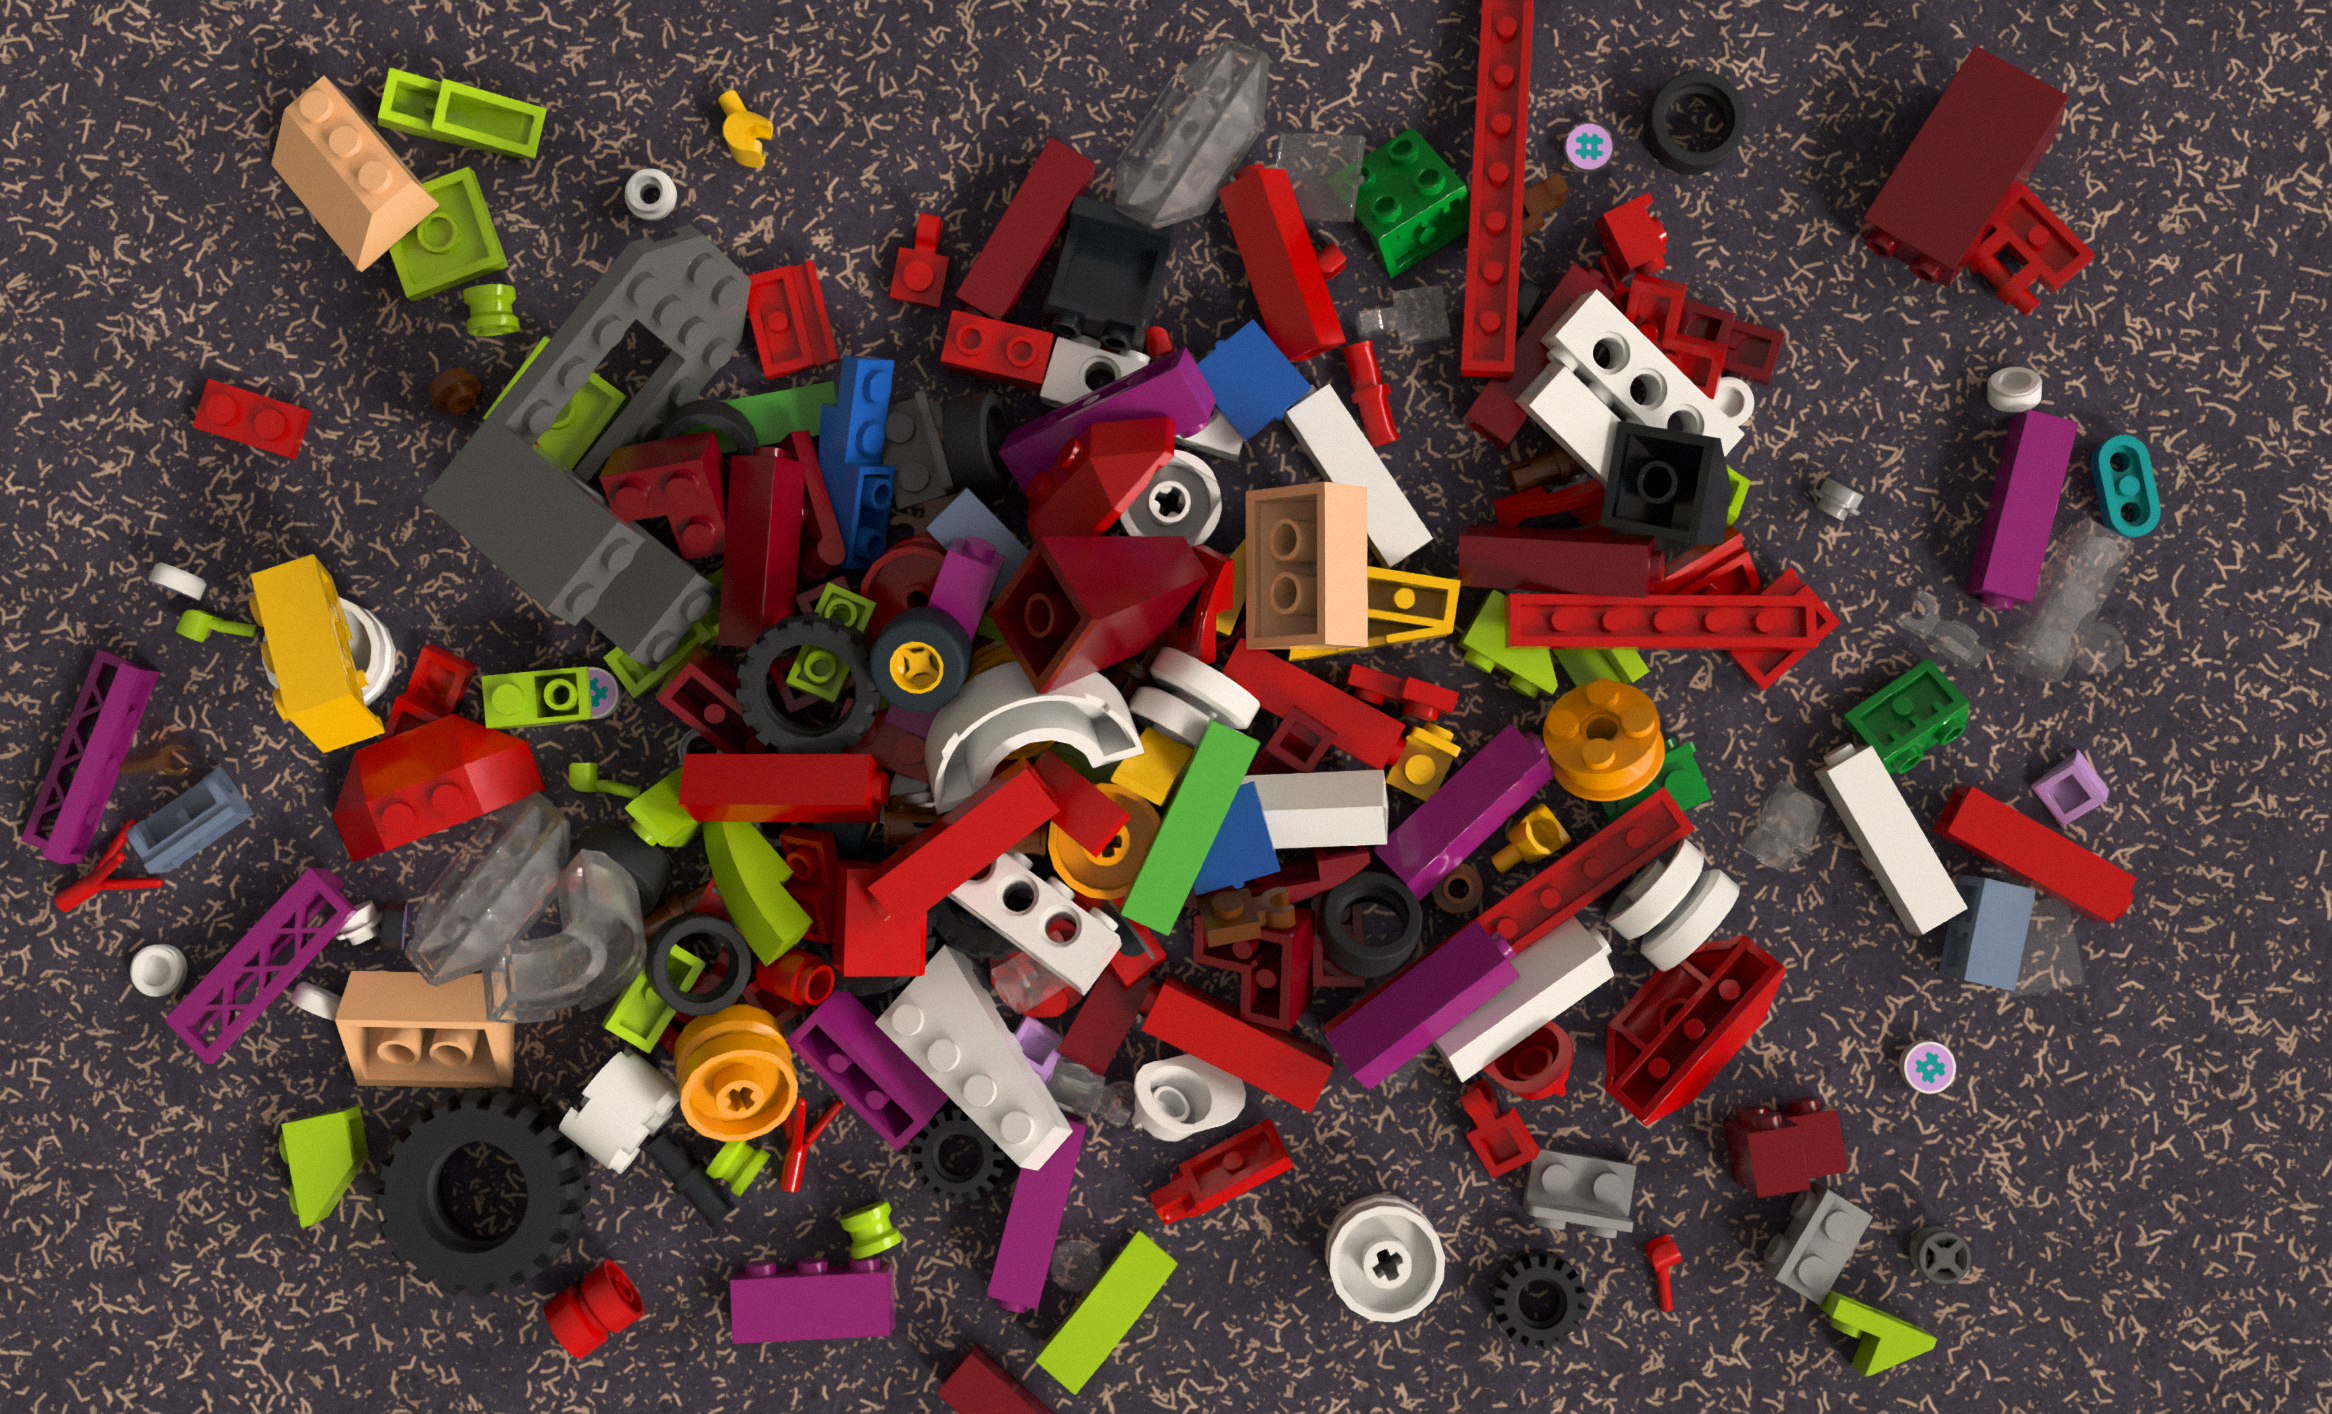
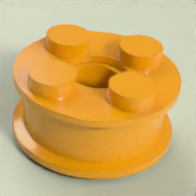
[1543,679,1665,801]

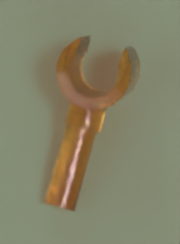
[120,745,193,776]

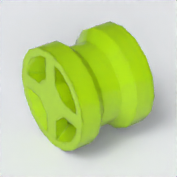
[462,284,520,337]
[705,1141,771,1197]
[839,1200,902,1259]

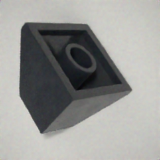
[1600,421,1732,545]

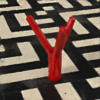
[54,819,163,912]
[779,1097,844,1192]

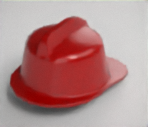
[1482,1020,1574,1100]

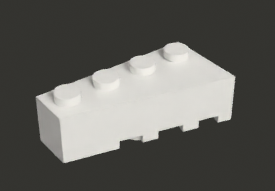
[875,945,1073,1171]

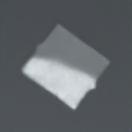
[1276,133,1366,222]
[1998,897,2085,999]

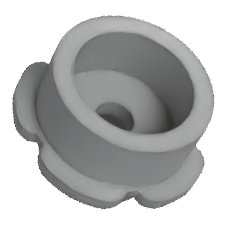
[1813,477,1864,521]

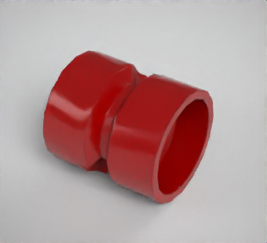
[544,1259,645,1359]

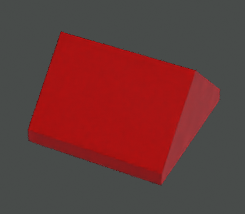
[831,859,927,977]

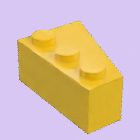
[249,554,385,753]
[1286,566,1461,663]

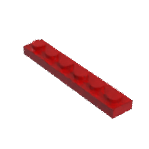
[1504,594,1817,650]

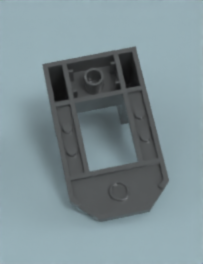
[421,224,751,671]

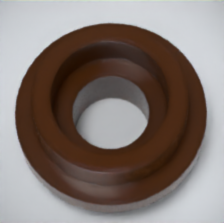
[430,367,482,414]
[1431,863,1483,914]

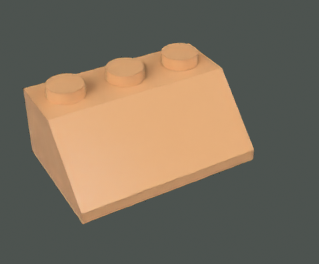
[271,76,439,272]
[1246,481,1368,649]
[335,970,515,1088]

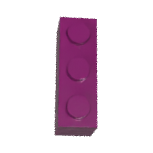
[785,989,949,1152]
[730,1255,896,1344]

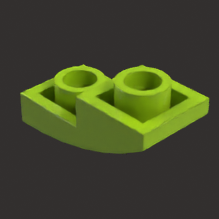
[786,582,877,706]

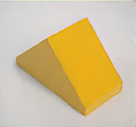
[1110,726,1194,807]

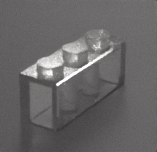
[1996,519,2135,684]

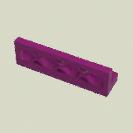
[20,649,160,864]
[164,867,358,1064]

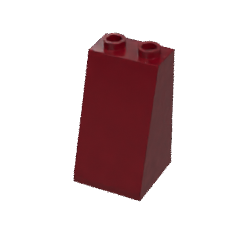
[1860,45,2069,288]
[988,536,1209,694]

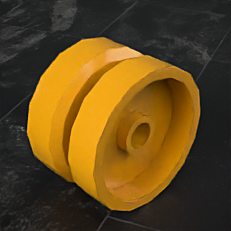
[1048,779,1161,900]
[674,1004,798,1142]

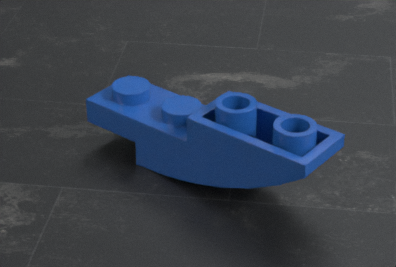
[819,355,896,569]

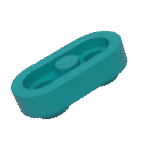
[2091,435,2161,539]

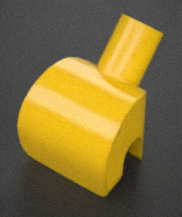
[718,90,773,168]
[1491,803,1571,874]

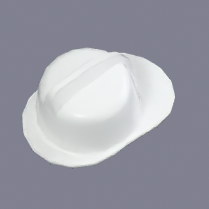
[1132,1054,1246,1142]

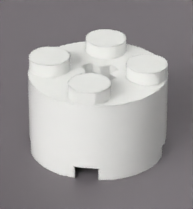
[1118,450,1222,548]
[559,1047,679,1174]

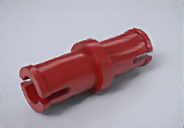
[1341,340,1400,448]

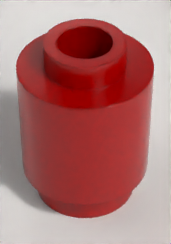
[756,946,835,1006]

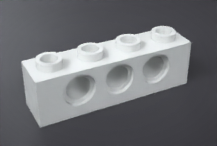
[1540,289,1745,457]
[1040,335,1243,462]
[947,852,1122,996]

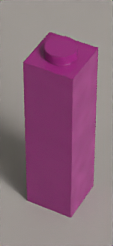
[1966,409,2079,612]
[884,536,1006,739]
[1373,723,1554,901]
[1325,920,1520,1090]
[987,1112,1088,1313]

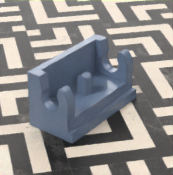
[924,488,1029,601]
[125,767,254,874]
[1938,874,2036,992]

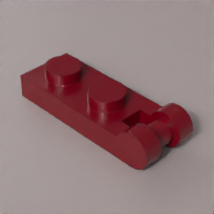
[775,430,846,585]

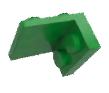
[1329,128,1470,279]

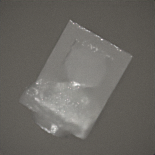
[1741,780,1826,872]
[991,929,1068,1014]

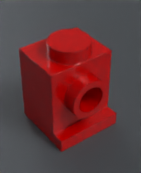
[1594,192,1668,280]

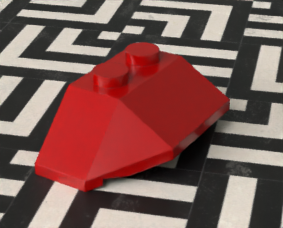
[1026,416,1175,546]
[333,713,546,863]
[1605,935,1787,1126]

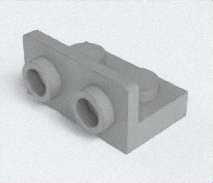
[1522,1147,1637,1238]
[1763,1181,1873,1306]

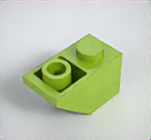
[1457,589,1558,700]
[482,666,593,730]
[625,766,704,848]
[279,1105,369,1227]

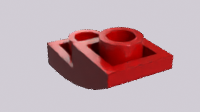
[1032,748,1131,858]
[780,825,838,944]

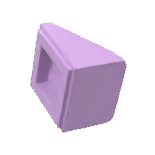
[2031,750,2109,827]
[1014,1015,1064,1083]

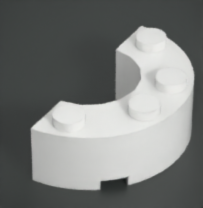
[925,661,1144,814]

